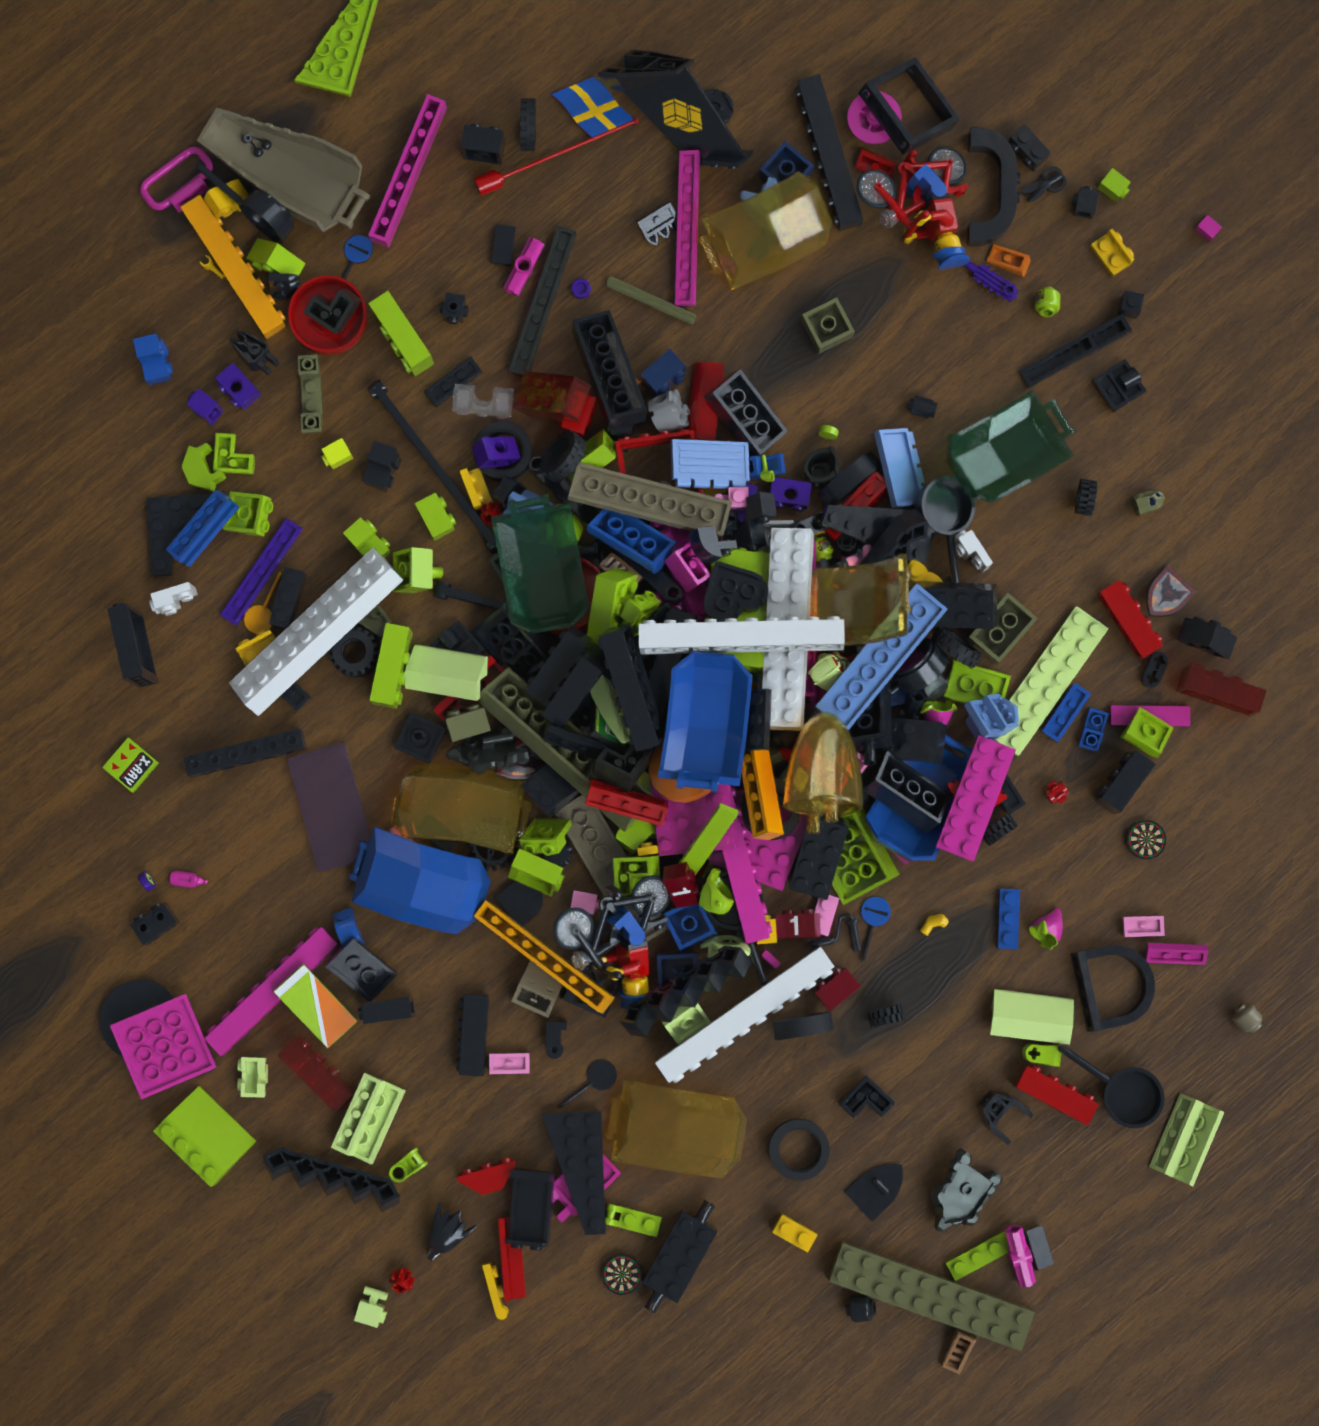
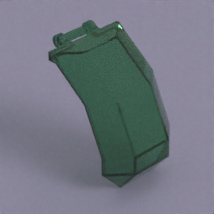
[946,390,1076,503]
[491,494,590,634]

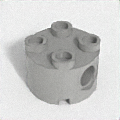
[648,389,690,433]

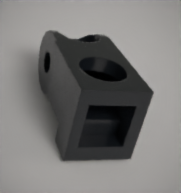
[788,512,828,534]
[546,1021,567,1059]

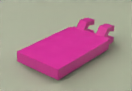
[553,1154,621,1223]

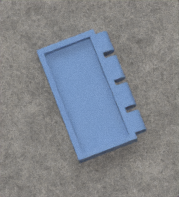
[874,428,925,508]
[670,439,750,489]

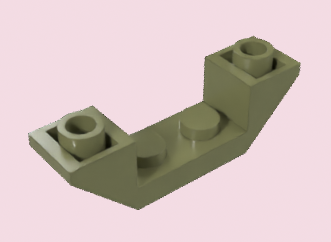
[298,355,323,434]

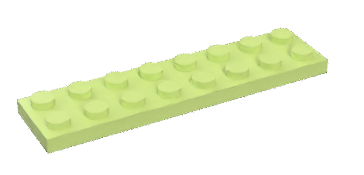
[995,606,1109,757]

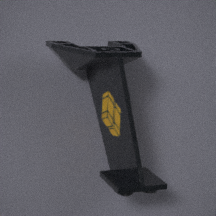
[598,50,753,169]

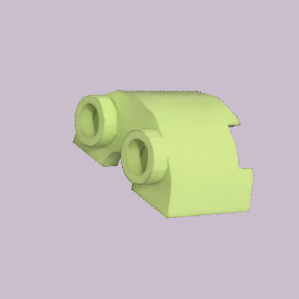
[237,1057,268,1098]

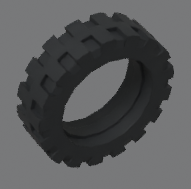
[520,98,536,151]
[539,430,586,482]
[931,627,983,668]

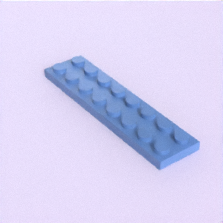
[815,584,947,732]

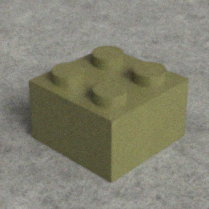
[801,298,855,354]
[443,703,491,742]

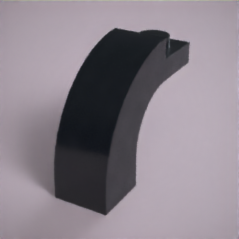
[818,451,882,505]

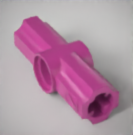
[503,237,545,297]
[1004,1225,1036,1288]

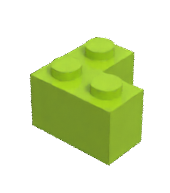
[247,238,306,275]
[343,517,391,558]
[613,856,660,896]

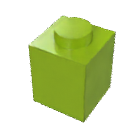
[1097,168,1131,202]

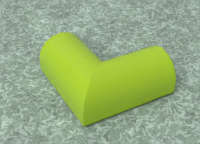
[213,433,255,475]

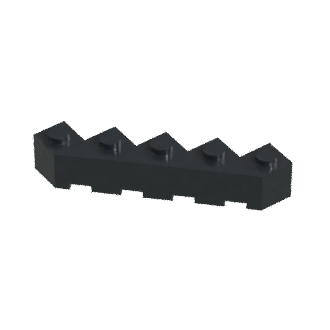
[829,509,928,630]
[620,946,751,1037]
[263,1147,400,1212]

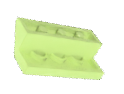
[405,644,488,701]
[990,989,1074,1045]
[331,1073,406,1164]
[1149,1093,1224,1186]

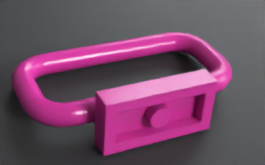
[140,146,213,213]

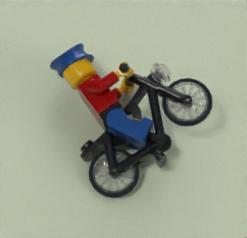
[553,876,670,1009]

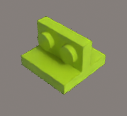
[1120,707,1174,758]

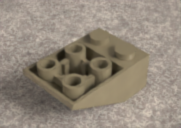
[511,959,573,1018]

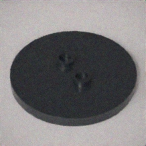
[100,980,175,1057]

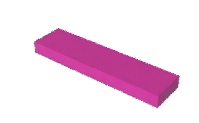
[1110,705,1190,727]

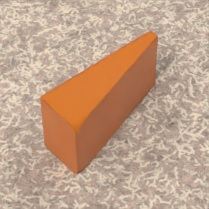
[986,244,1031,277]

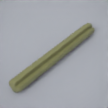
[606,276,696,325]

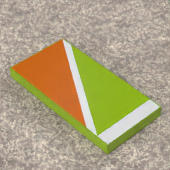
[273,963,357,1048]

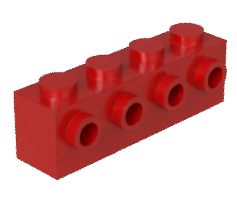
[1097,580,1163,661]
[1014,1064,1099,1126]

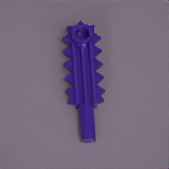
[964,262,1019,303]

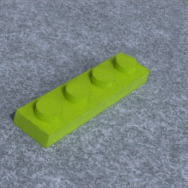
[945,1224,1016,1281]

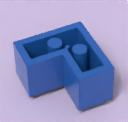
[133,334,174,385]

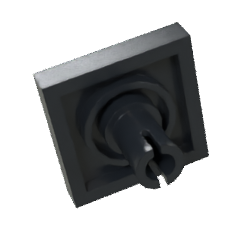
[394,712,447,765]

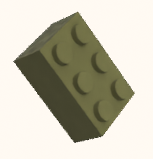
[967,593,1038,665]

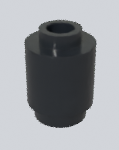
[908,395,938,419]

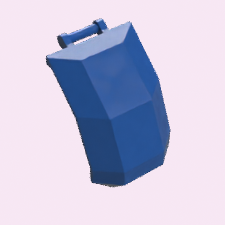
[658,651,752,792]
[865,735,973,862]
[349,826,491,934]

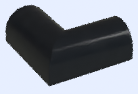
[839,1075,896,1118]

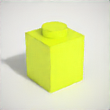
[321,438,354,470]

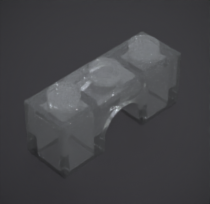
[452,384,514,419]

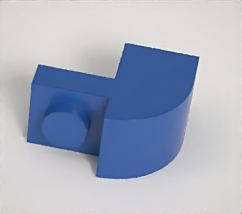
[749,453,786,480]
[333,907,365,946]

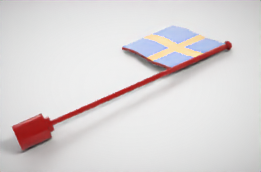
[473,77,639,197]

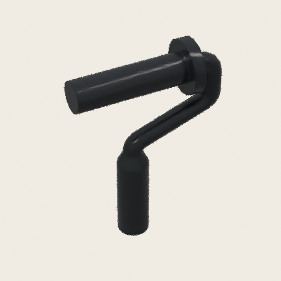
[810,913,862,952]

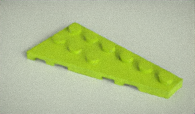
[294,0,379,97]

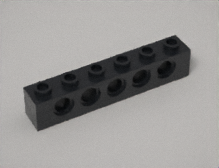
[183,728,307,778]

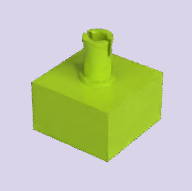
[393,547,443,593]

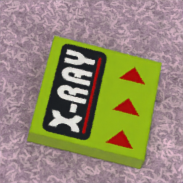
[102,737,159,793]

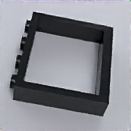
[858,57,960,155]
[107,602,158,688]

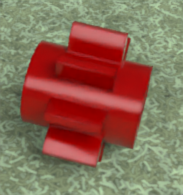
[479,501,504,527]
[1044,780,1069,805]
[389,1268,415,1293]

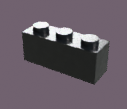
[269,567,307,630]

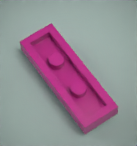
[1145,943,1209,965]

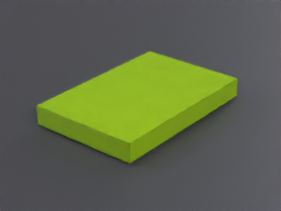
[943,659,1011,704]

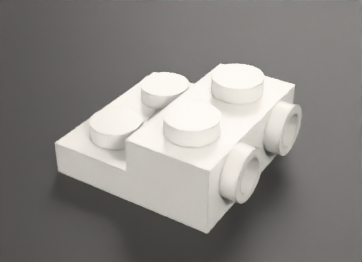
[954,530,993,573]
[149,582,198,616]

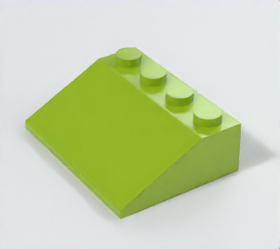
[832,805,900,905]
[153,1086,257,1187]

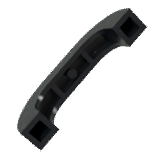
[967,127,1020,247]

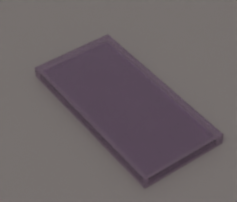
[287,742,371,873]

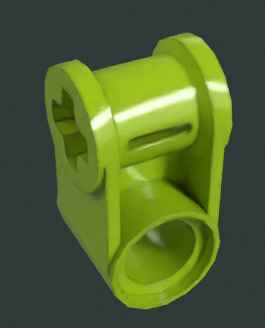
[1022,1044,1061,1067]
[389,1147,428,1182]

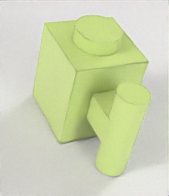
[354,1286,389,1328]

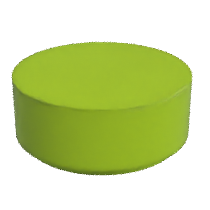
[818,425,839,440]

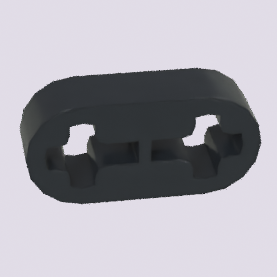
[1141,652,1169,688]

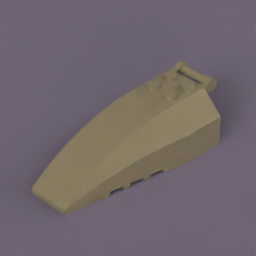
[197,107,371,232]

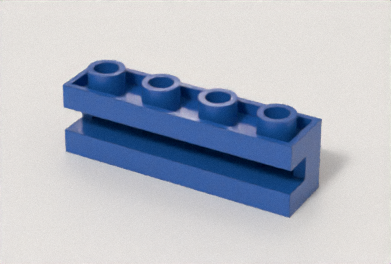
[166,490,239,567]

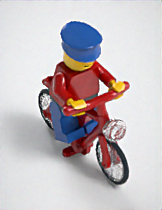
[856,147,970,270]

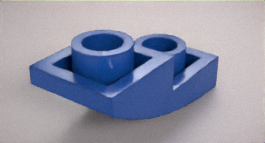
[1079,707,1109,752]

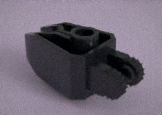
[230,331,280,375]

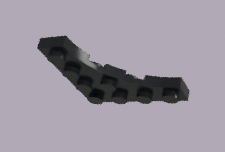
[146,491,226,577]

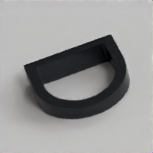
[1070,945,1155,1032]

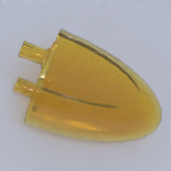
[783,712,863,834]

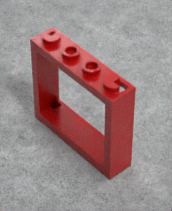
[615,428,703,494]

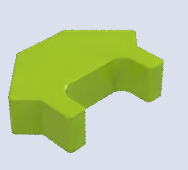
[181,443,226,492]

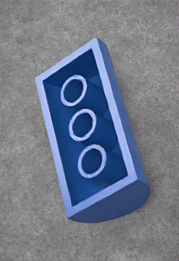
[587,509,676,574]

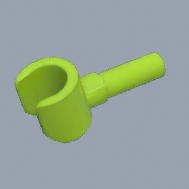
[760,455,775,482]

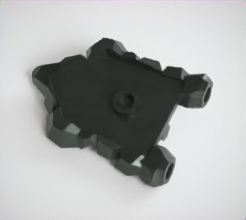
[446,725,529,775]
[930,1148,1003,1231]

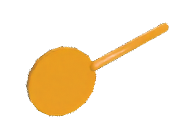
[244,572,282,634]

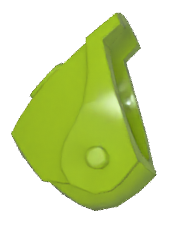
[699,868,735,914]

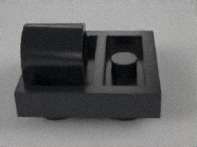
[1092,359,1147,413]
[429,620,485,655]

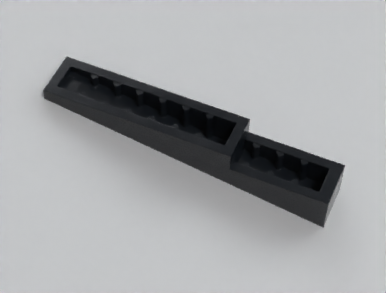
[1019,313,1132,388]

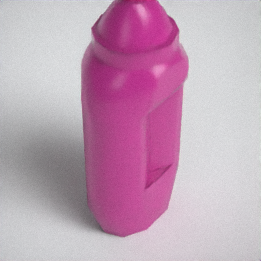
[170,871,208,888]

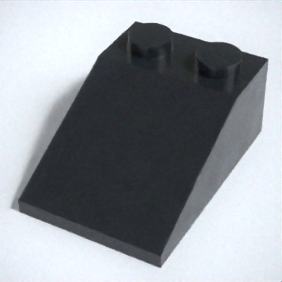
[521,764,580,818]

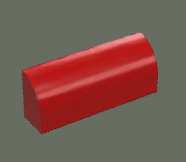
[685,362,724,441]

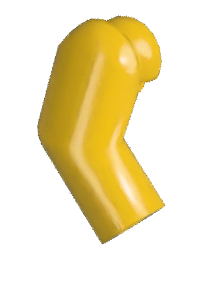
[920,914,949,936]

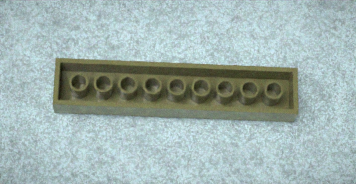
[478,667,655,832]
[828,1241,1035,1351]

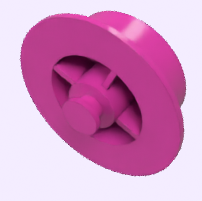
[847,92,902,144]

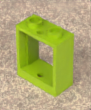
[568,429,616,481]
[508,849,564,897]

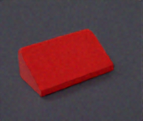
[854,148,898,183]

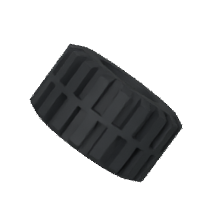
[329,627,380,678]

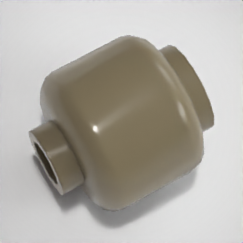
[1232,1003,1263,1034]

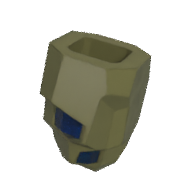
[1131,490,1165,516]

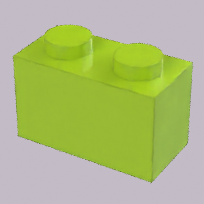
[415,492,456,541]

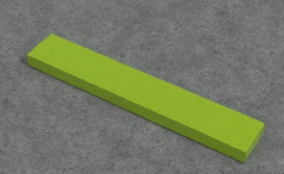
[678,803,738,876]

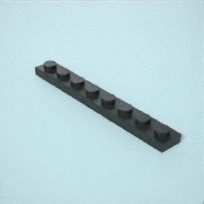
[508,226,577,378]

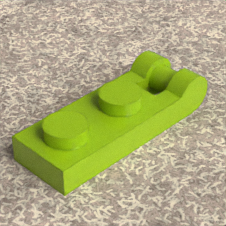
[605,1203,662,1237]

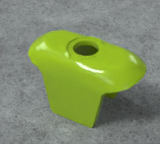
[615,820,657,854]

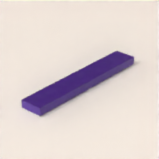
[220,518,303,626]

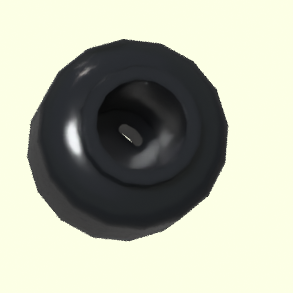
[845,1295,876,1323]

